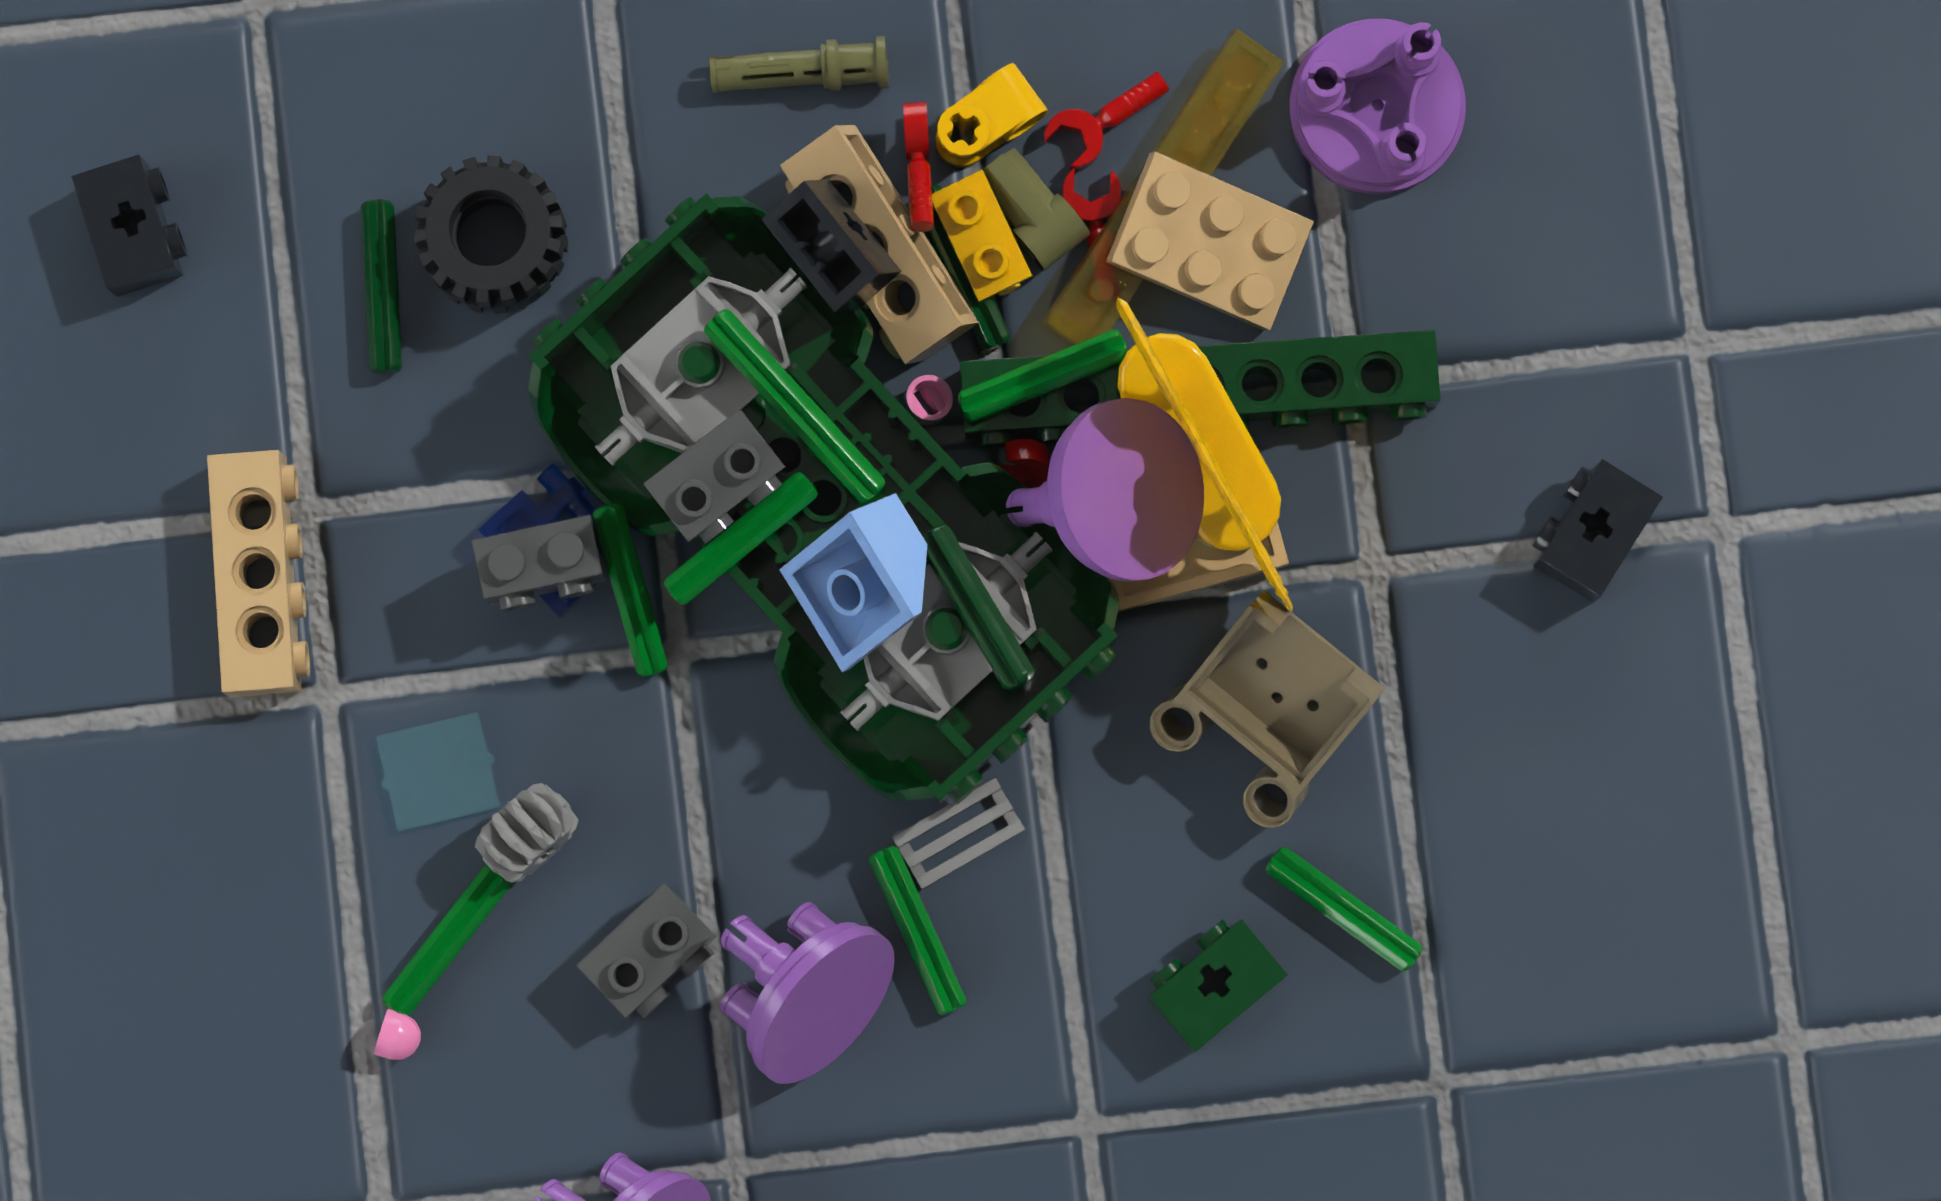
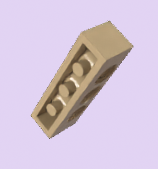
[780,125,979,364]
[207,450,310,697]

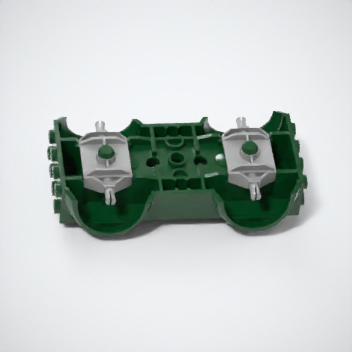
[528,193,1119,805]

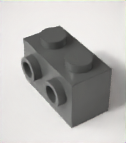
[643,409,785,544]
[472,515,608,611]
[576,883,716,1019]

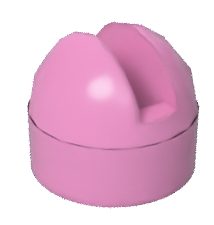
[903,375,953,426]
[374,1009,421,1060]

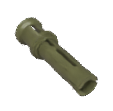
[709,35,889,94]

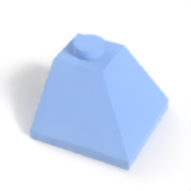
[779,493,927,672]

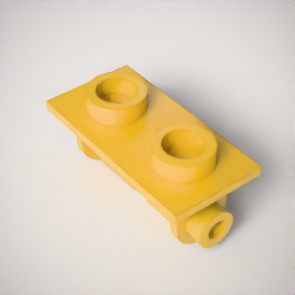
[932,169,1032,302]

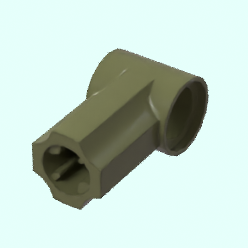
[984,148,1090,271]

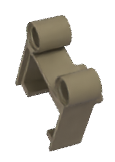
[1150,590,1385,828]

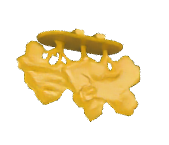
[1116,298,1293,611]

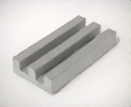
[892,778,1025,890]

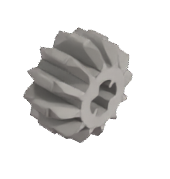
[475,783,579,883]

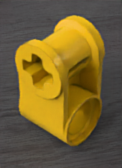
[935,63,1049,167]

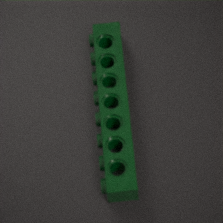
[960,330,1441,448]

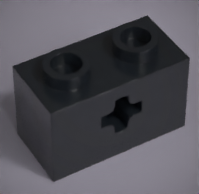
[71,154,188,297]
[761,179,902,312]
[1532,459,1663,603]

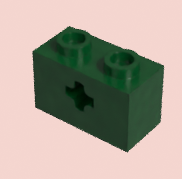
[1147,919,1288,1053]

